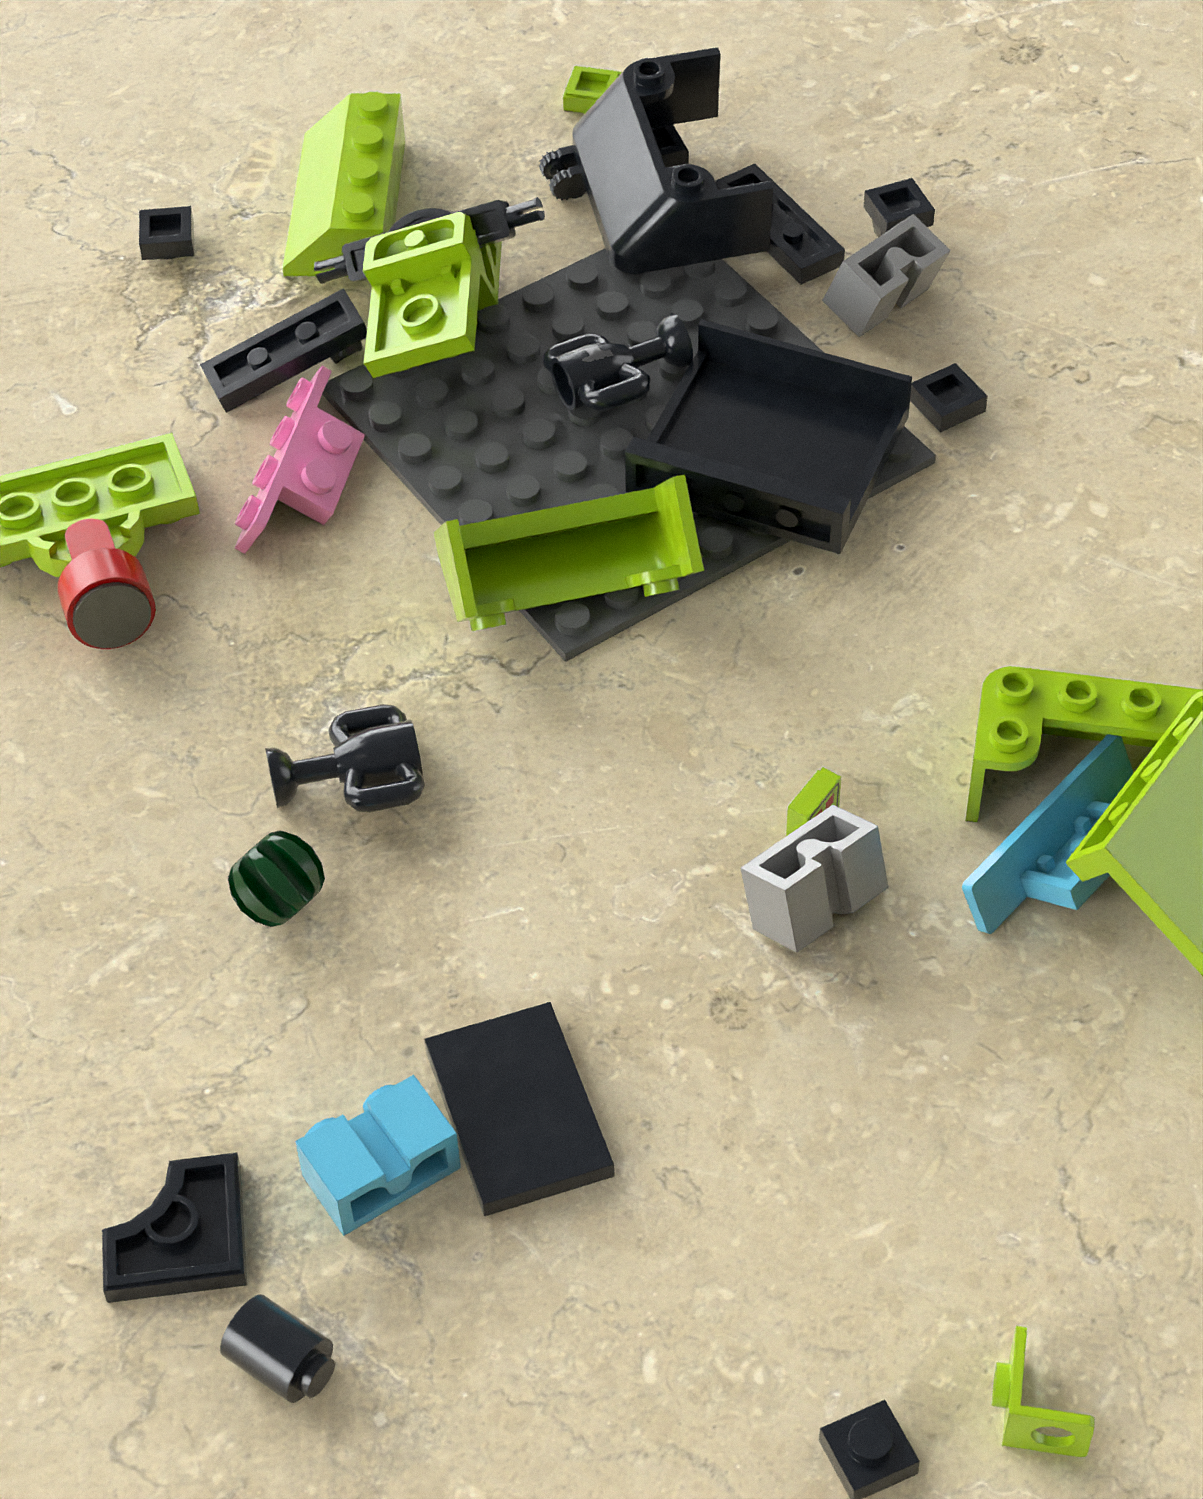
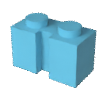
[295,1075,461,1236]

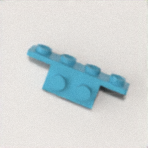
[962,734,1134,934]

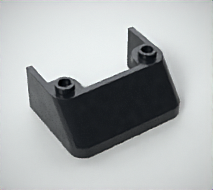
[573,47,773,274]

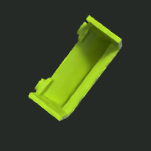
[433,475,704,631]

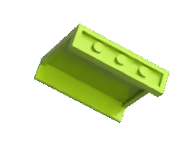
[1065,691,1203,976]

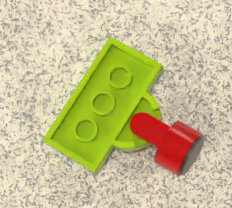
[0,433,200,649]

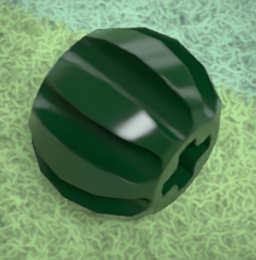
[228,830,325,927]

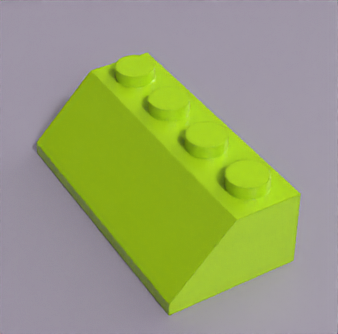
[282,92,405,277]

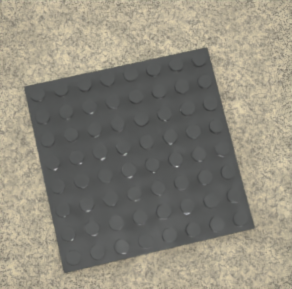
[322,248,936,662]

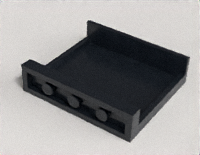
[625,319,912,554]

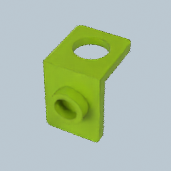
[992,1326,1095,1457]

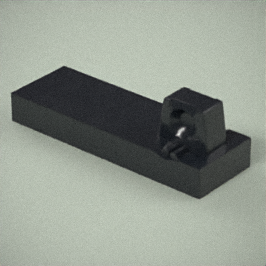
[200,288,367,413]

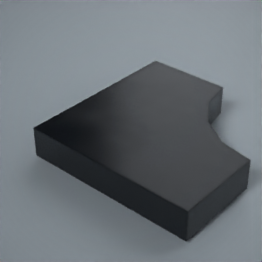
[102,1152,247,1303]

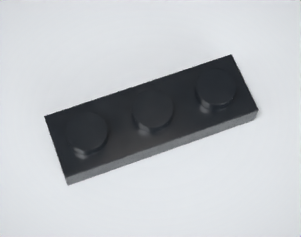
[715,163,845,285]

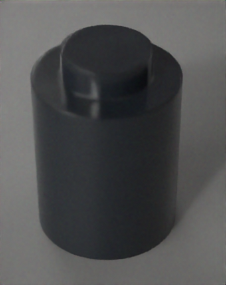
[220,1294,335,1403]

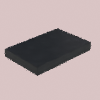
[424,1002,615,1217]

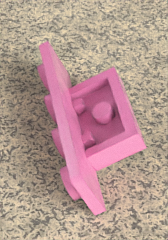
[235,365,365,554]

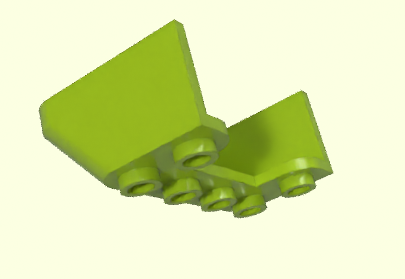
[965,666,1203,822]

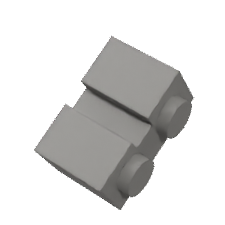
[822,214,951,337]
[740,805,889,953]

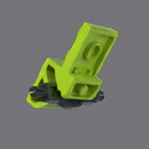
[314,197,545,378]

